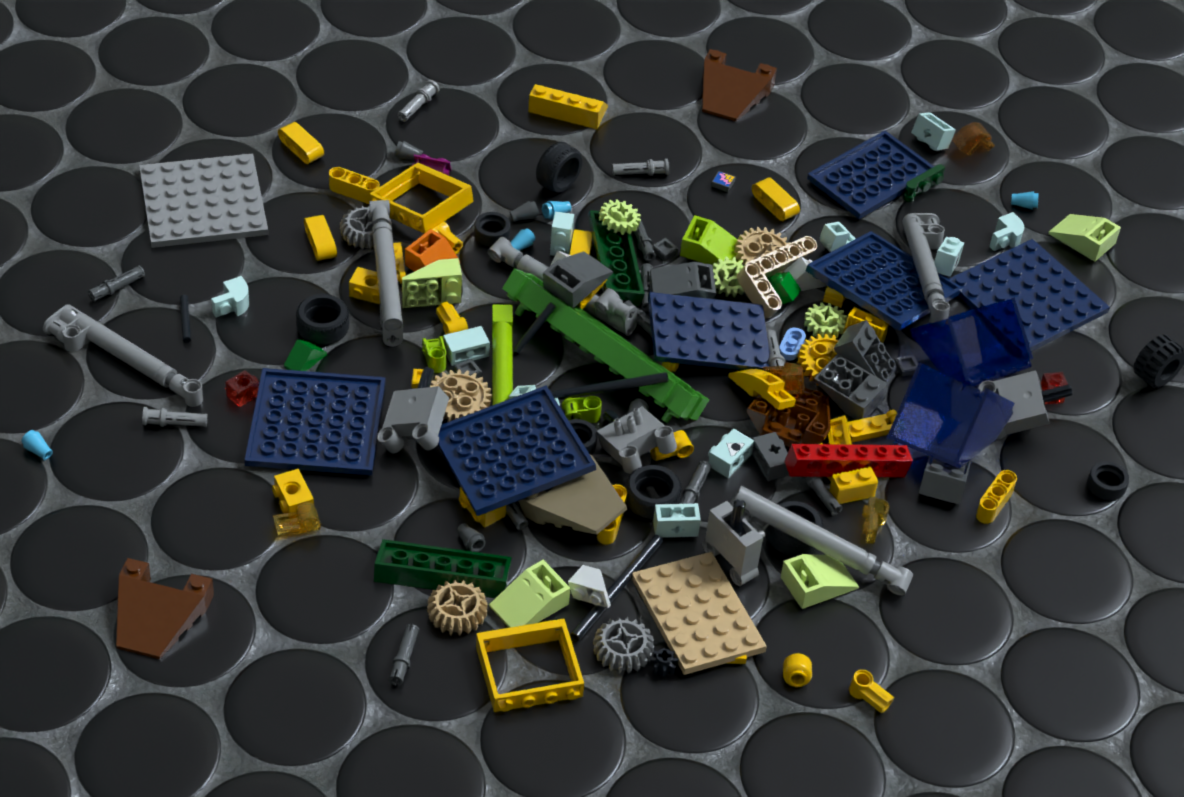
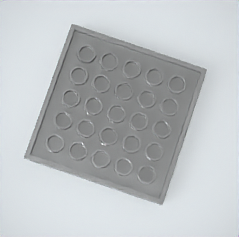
[139,154,268,248]

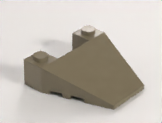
[519,455,627,534]

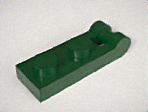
[903,164,945,202]

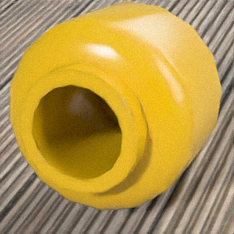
[783,653,812,687]

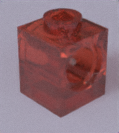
[225,370,259,407]
[1040,372,1068,404]

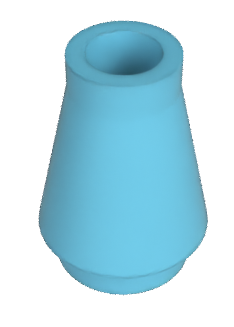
[1011,191,1039,210]
[542,201,571,219]
[511,228,535,251]
[21,430,53,460]

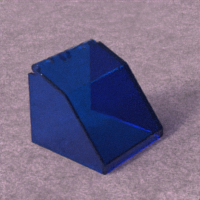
[910,297,1034,388]
[887,362,1015,468]

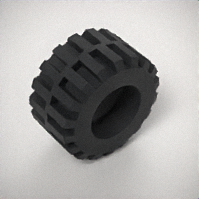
[1133,334,1184,388]

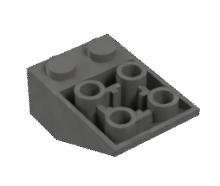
[543,251,613,308]
[650,262,716,299]
[834,320,897,383]
[814,354,888,420]
[919,450,971,505]

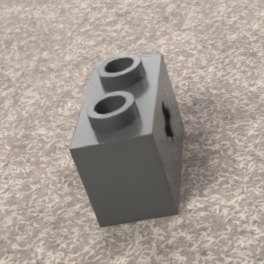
[752,432,789,481]

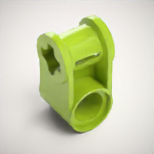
[422,336,446,373]
[561,396,602,423]

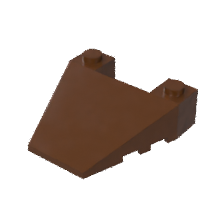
[702,49,777,121]
[116,558,214,659]

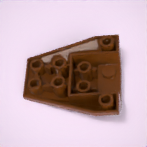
[747,383,831,447]

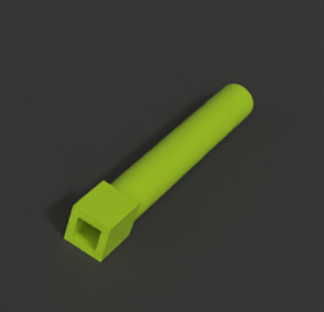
[492,304,513,406]

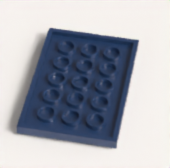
[807,131,934,219]
[648,292,771,373]

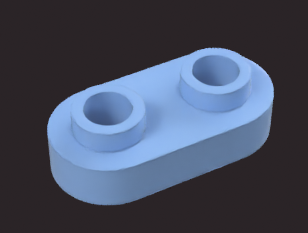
[779,328,806,360]

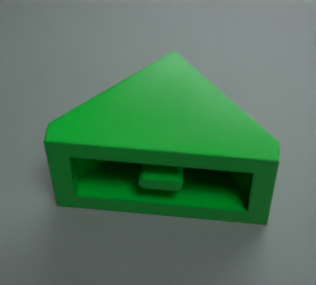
[284,339,327,371]

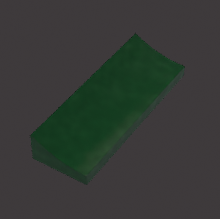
[588,210,645,307]
[373,539,512,598]

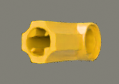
[432,222,463,254]
[436,302,468,335]
[650,430,694,461]
[849,670,894,713]

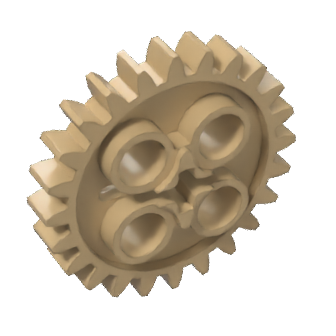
[734,227,790,278]
[430,369,492,423]

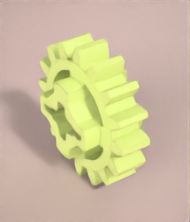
[599,200,641,235]
[713,257,745,298]
[804,302,847,338]

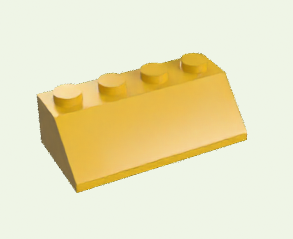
[528,84,608,129]

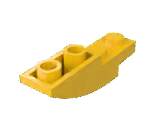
[728,369,796,410]

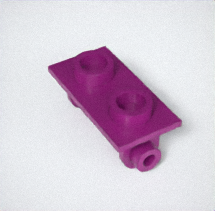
[412,154,452,176]

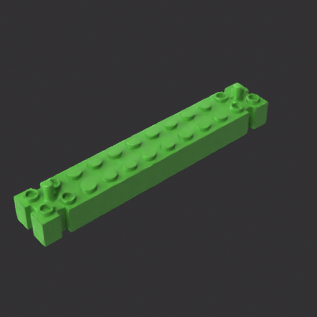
[502,268,709,423]

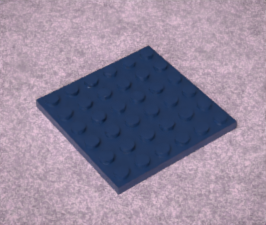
[805,231,963,331]
[949,239,1110,356]
[244,368,385,475]
[437,385,596,516]

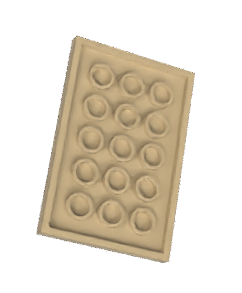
[632,552,767,675]

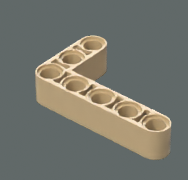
[737,236,817,319]

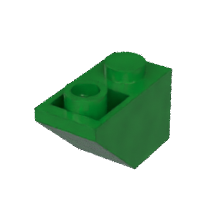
[767,271,801,304]

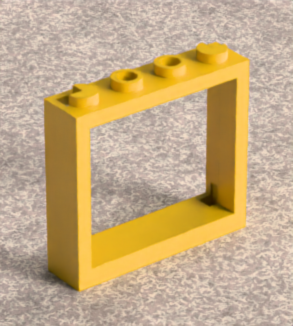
[369,163,474,234]
[476,619,584,712]

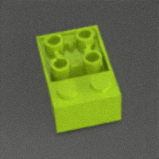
[680,215,740,265]

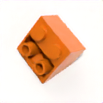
[405,229,460,272]

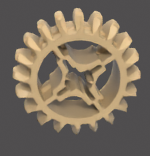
[427,580,488,636]

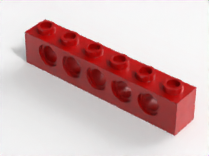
[784,444,913,477]

